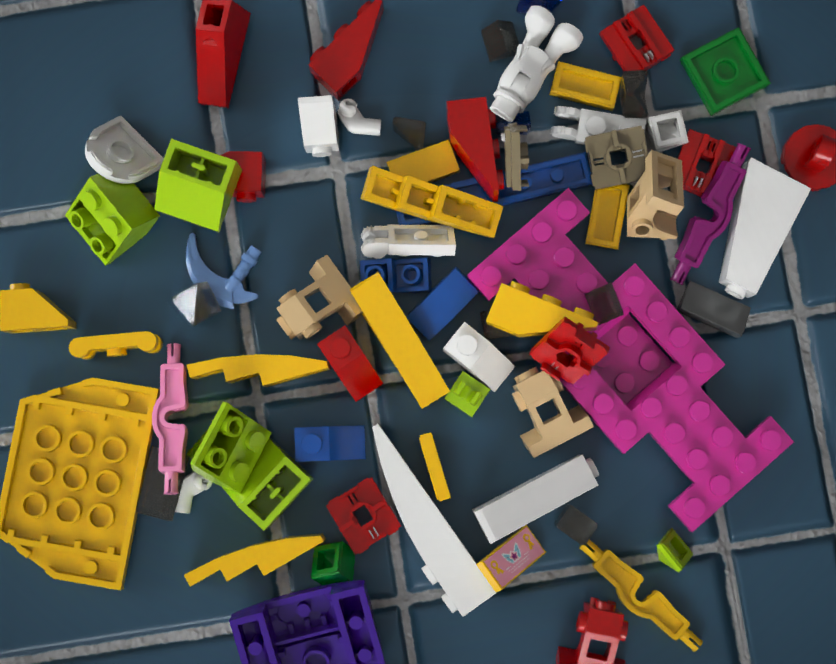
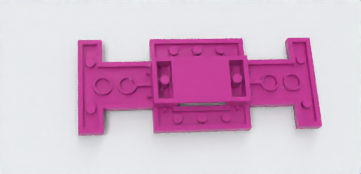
[467,188,794,532]

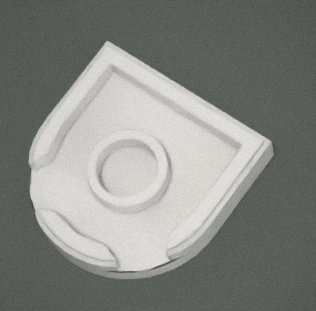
[85,115,164,184]

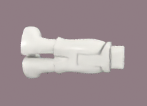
[490,5,583,122]

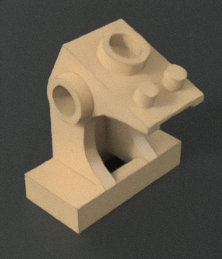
[627,150,684,240]
[276,255,363,340]
[512,367,594,458]

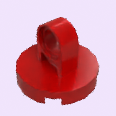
[780,124,836,192]

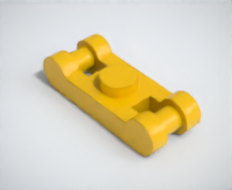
[69,331,163,360]

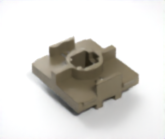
[501,122,529,191]
[584,126,648,190]

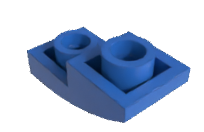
[360,257,432,294]
[406,267,479,341]

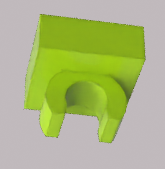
[444,371,491,417]

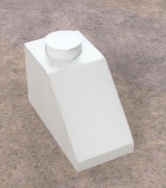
[298,95,339,157]
[443,322,515,392]

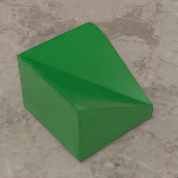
[311,541,355,585]

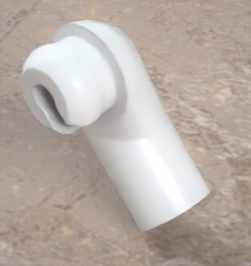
[338,99,381,136]
[173,472,212,514]

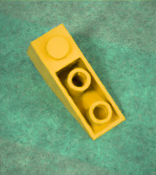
[486,281,599,337]

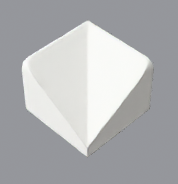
[646,110,689,152]

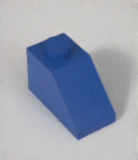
[294,425,366,462]

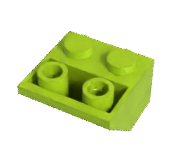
[154,139,242,232]
[65,174,160,266]
[190,401,272,493]
[222,437,314,531]

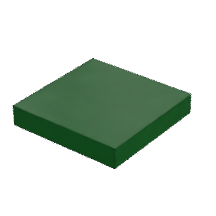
[680,27,771,116]

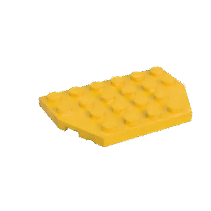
[0,377,160,591]

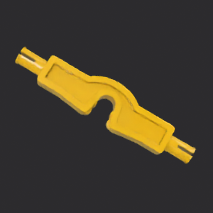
[579,537,703,652]

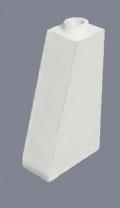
[719,157,811,299]
[472,454,599,544]

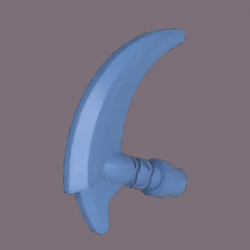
[186,233,262,309]

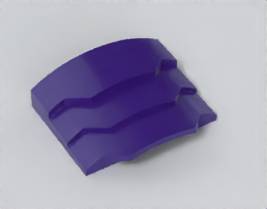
[229,580,386,664]

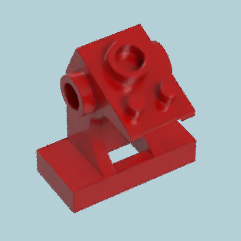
[556,597,628,664]

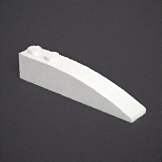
[372,423,496,617]

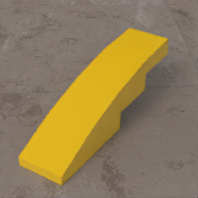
[360,166,503,238]
[349,272,450,409]
[187,354,330,387]
[184,533,326,587]

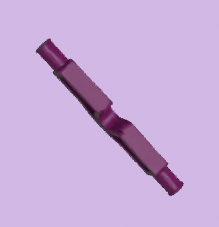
[670,143,751,285]

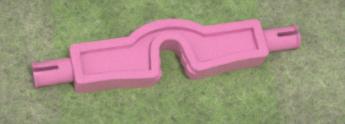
[152,343,189,495]

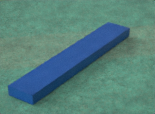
[396,152,592,225]

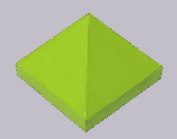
[656,528,693,572]

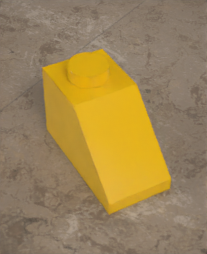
[0,283,77,334]

